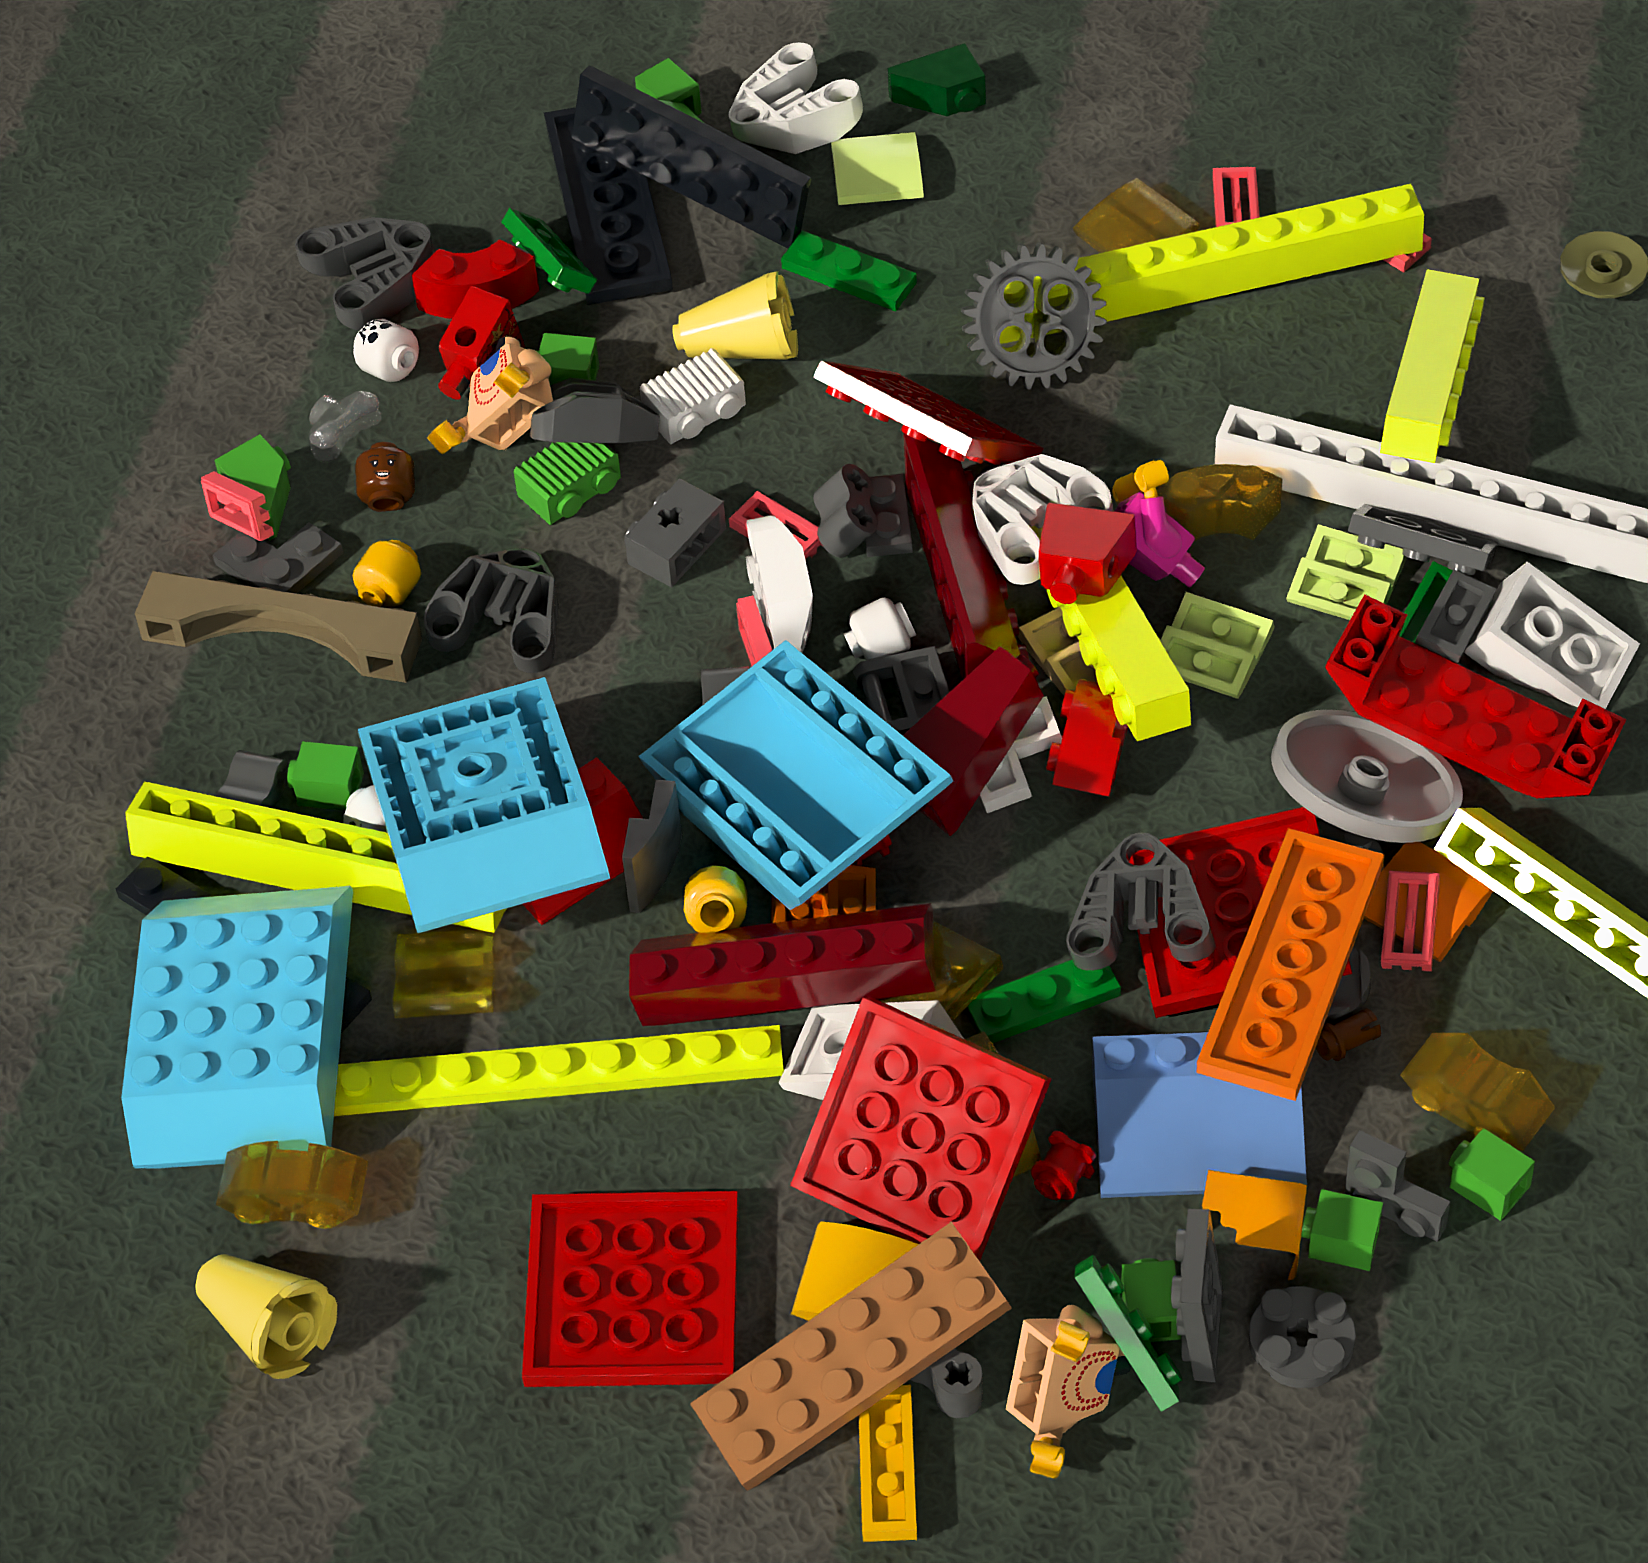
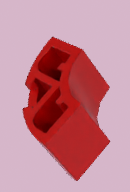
[412,239,539,319]
[1047,679,1128,797]

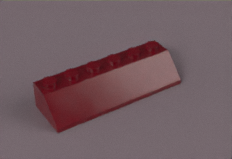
[903,433,1029,680]
[629,903,936,1026]

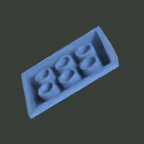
[1092,1032,1307,1198]

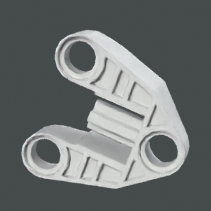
[729,42,863,154]
[972,454,1113,585]
[746,515,813,653]

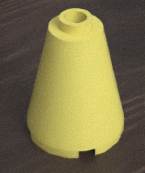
[673,272,798,360]
[196,1254,337,1379]

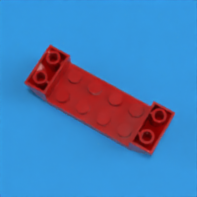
[1325,594,1627,799]

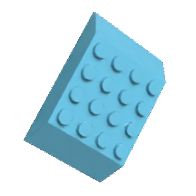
[639,640,954,910]
[121,886,353,1168]

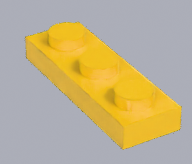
[859,1385,917,1542]

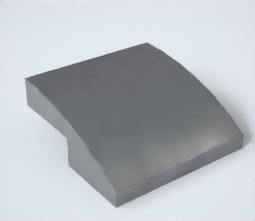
[622,780,682,913]

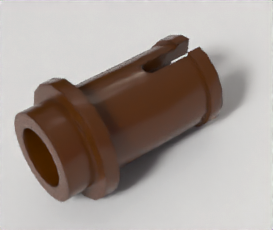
[1316,1008,1381,1061]

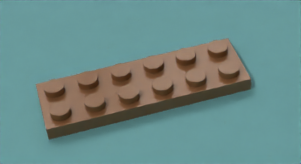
[690,1222,1012,1491]

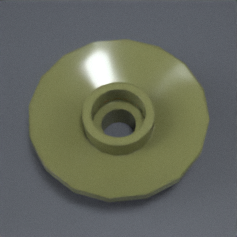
[1560,231,1648,298]

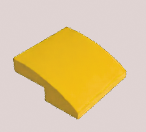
[791,1221,919,1321]

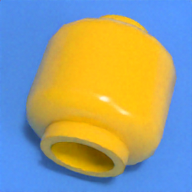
[352,540,421,608]
[683,865,747,933]

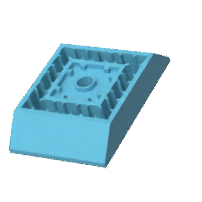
[358,677,610,933]

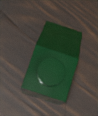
[888,43,986,116]

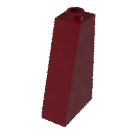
[903,646,1044,836]

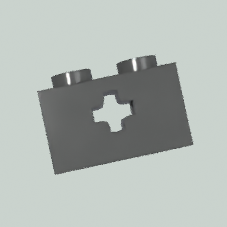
[624,478,726,588]

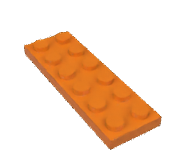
[1196,828,1384,1101]

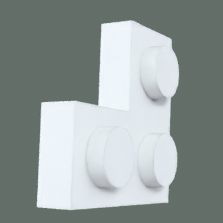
[980,696,1062,813]

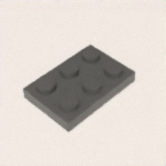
[1348,504,1498,575]
[1171,1209,1223,1382]

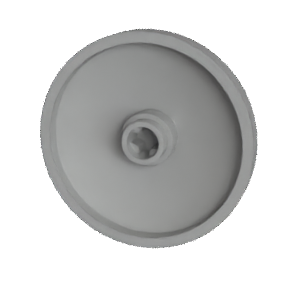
[1271,710,1463,843]

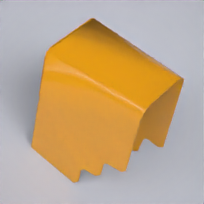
[1202,1170,1307,1280]

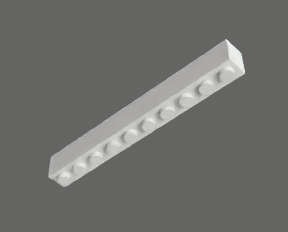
[1214,405,1648,583]

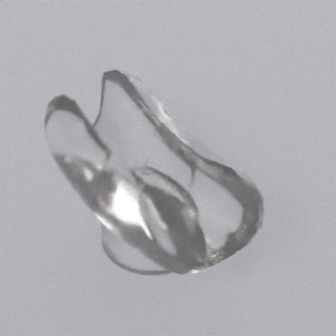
[309,390,381,463]

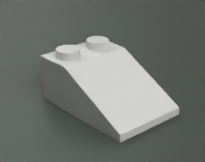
[1464,562,1640,709]
[779,1000,964,1100]

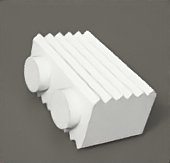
[640,348,746,444]

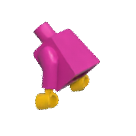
[1112,460,1206,588]

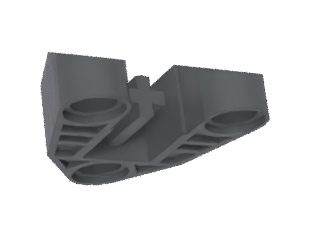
[295,217,433,330]
[530,377,660,443]
[424,548,559,673]
[1066,832,1216,971]

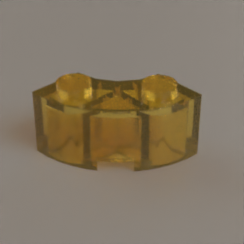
[1156,464,1282,544]
[1400,1033,1556,1151]
[216,1141,369,1229]

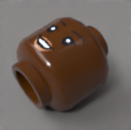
[355,442,415,512]

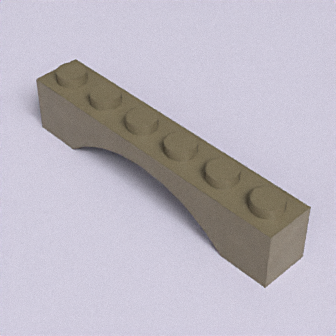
[135,571,422,683]

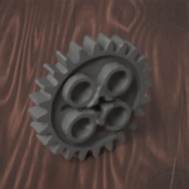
[961,242,1107,389]

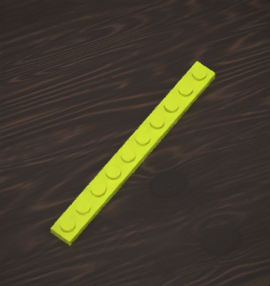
[334,1025,784,1116]

